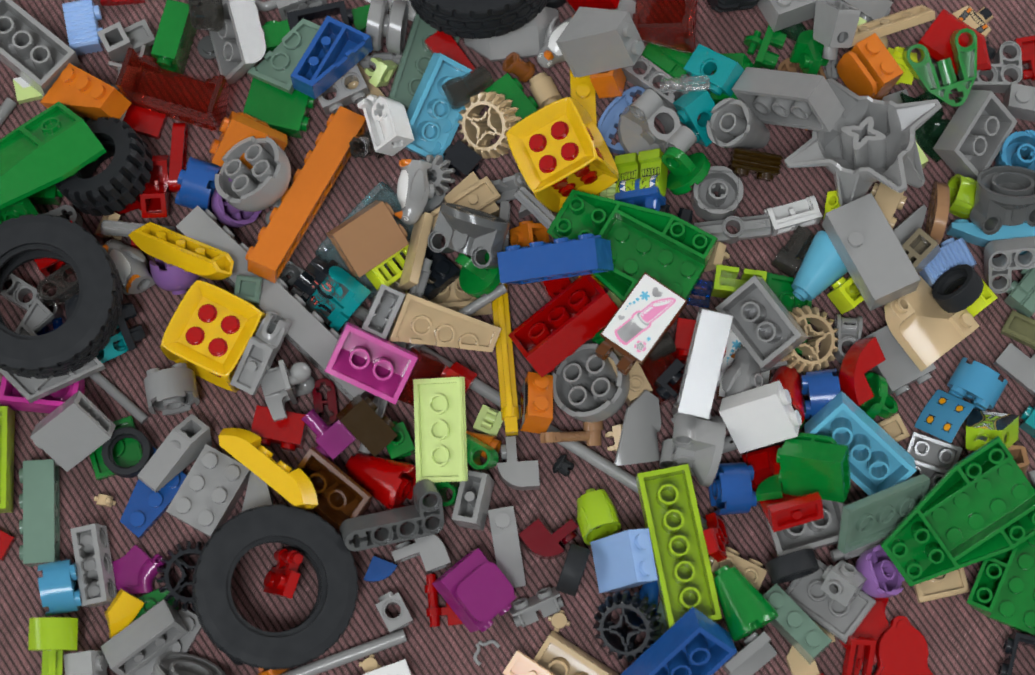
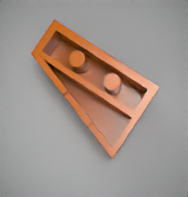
[40,63,131,121]

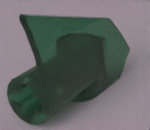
[900,92,950,163]

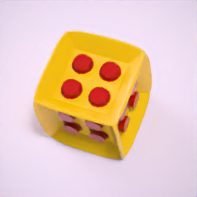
[506,97,619,213]
[160,280,266,393]

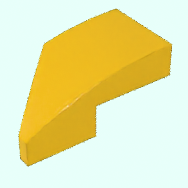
[104,589,145,639]

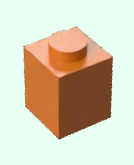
[590,68,626,99]

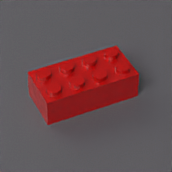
[508,274,619,377]

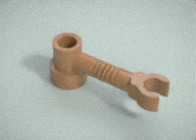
[540,421,604,446]

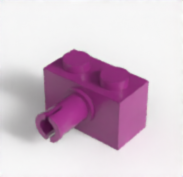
[301,409,356,462]

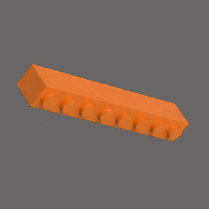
[245,106,366,283]

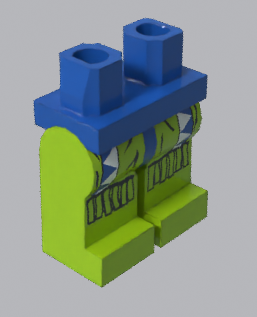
[615,148,668,211]

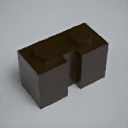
[336,394,398,457]

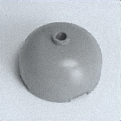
[215,136,291,212]
[553,343,630,423]

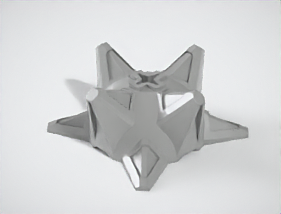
[784,78,942,207]

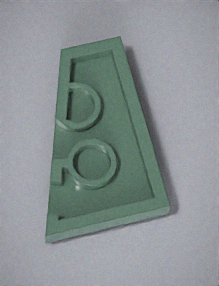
[247,19,321,94]

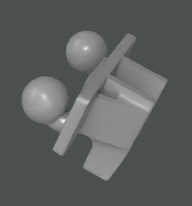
[261,360,315,422]

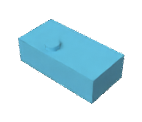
[804,391,917,496]

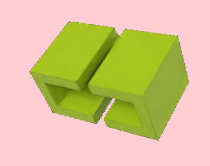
[711,265,767,298]

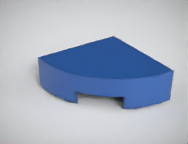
[363,556,398,582]

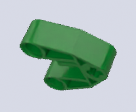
[902,28,977,107]
[433,433,499,506]

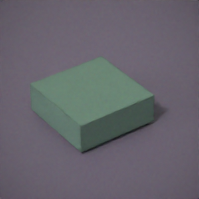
[234,275,263,305]

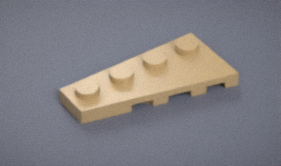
[388,292,501,352]

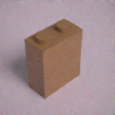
[326,200,409,277]

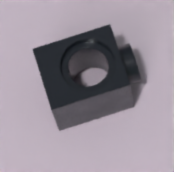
[443,140,482,180]

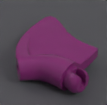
[112,545,165,594]

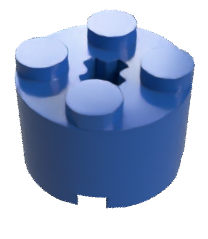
[175,157,221,212]
[801,368,841,420]
[708,462,757,515]

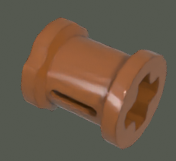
[502,52,535,83]

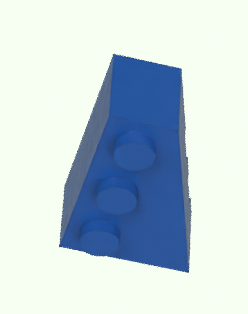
[290,15,373,99]

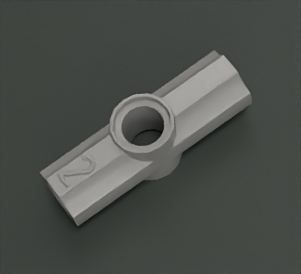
[694,214,771,244]

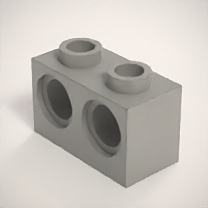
[318,64,370,115]

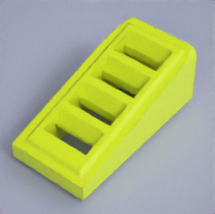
[365,244,409,290]

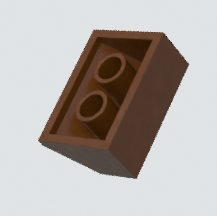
[295,447,372,532]

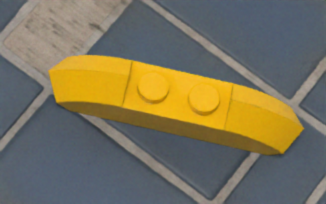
[128,222,234,280]
[219,428,318,510]

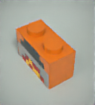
[520,372,553,434]

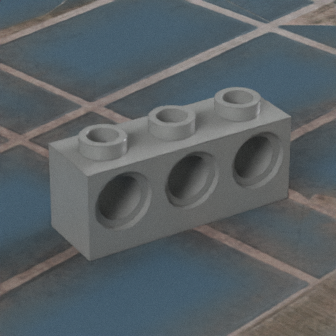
[71,523,117,608]

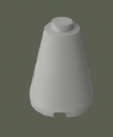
[706,98,770,149]

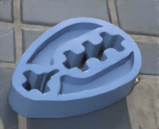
[598,86,645,154]

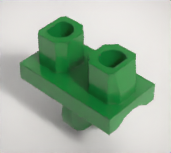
[743,25,787,70]

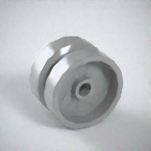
[366,0,409,55]

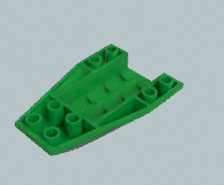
[0,102,106,210]
[547,189,718,302]
[880,436,1035,587]
[966,535,1035,637]

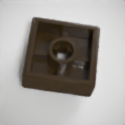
[728,147,783,182]

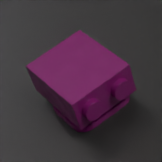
[432,548,517,633]

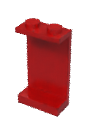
[742,444,824,532]

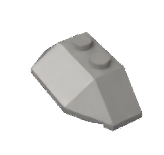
[464,6,560,62]

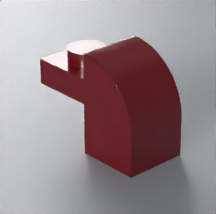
[518,518,578,559]

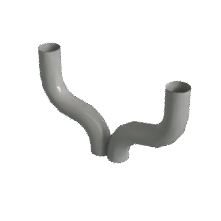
[473,640,500,666]

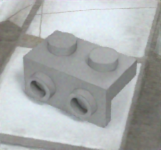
[721,631,777,675]

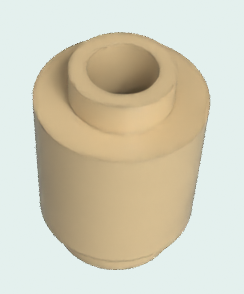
[529,72,562,109]

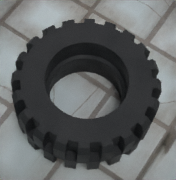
[55,117,153,216]

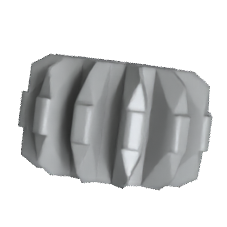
[420,155,456,197]

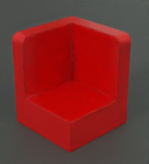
[746,446,781,488]

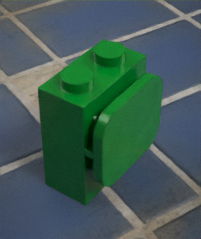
[776,433,851,503]

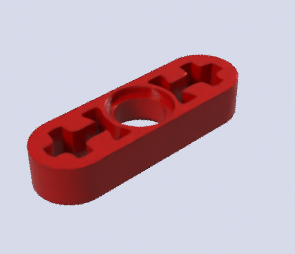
[168,123,188,193]

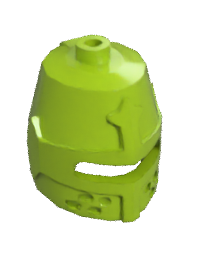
[947,174,977,219]
[576,488,621,546]

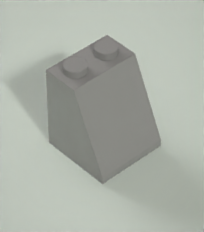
[556,7,646,77]

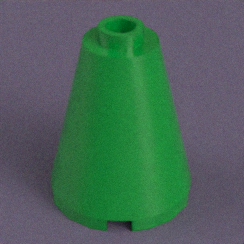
[714,565,778,642]

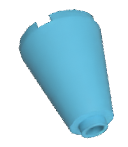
[791,231,848,302]

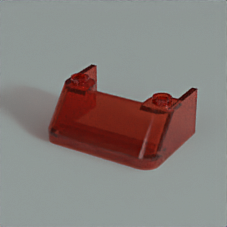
[115,47,230,132]

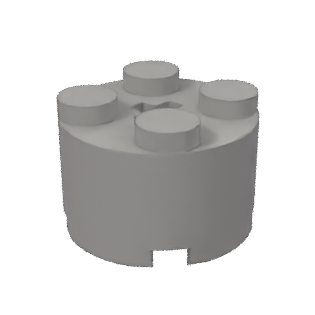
[691,166,744,221]
[143,363,200,415]

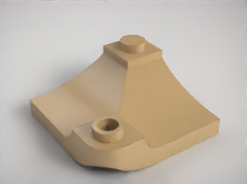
[884,276,979,372]

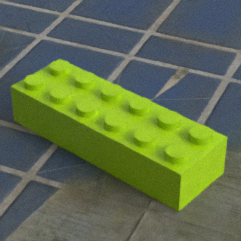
[635,464,722,630]

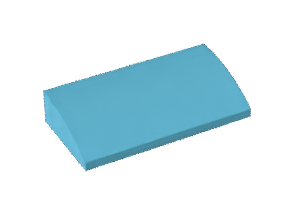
[405,53,482,158]

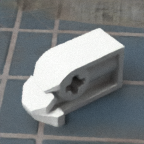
[357,94,414,156]

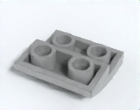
[906,431,962,491]

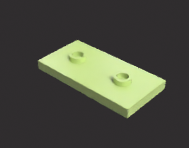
[413,377,468,483]

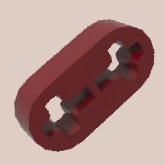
[312,378,339,426]

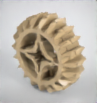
[457,91,522,159]
[780,306,839,374]

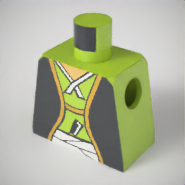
[966,410,1019,451]

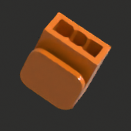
[837,33,904,100]
[209,111,288,169]

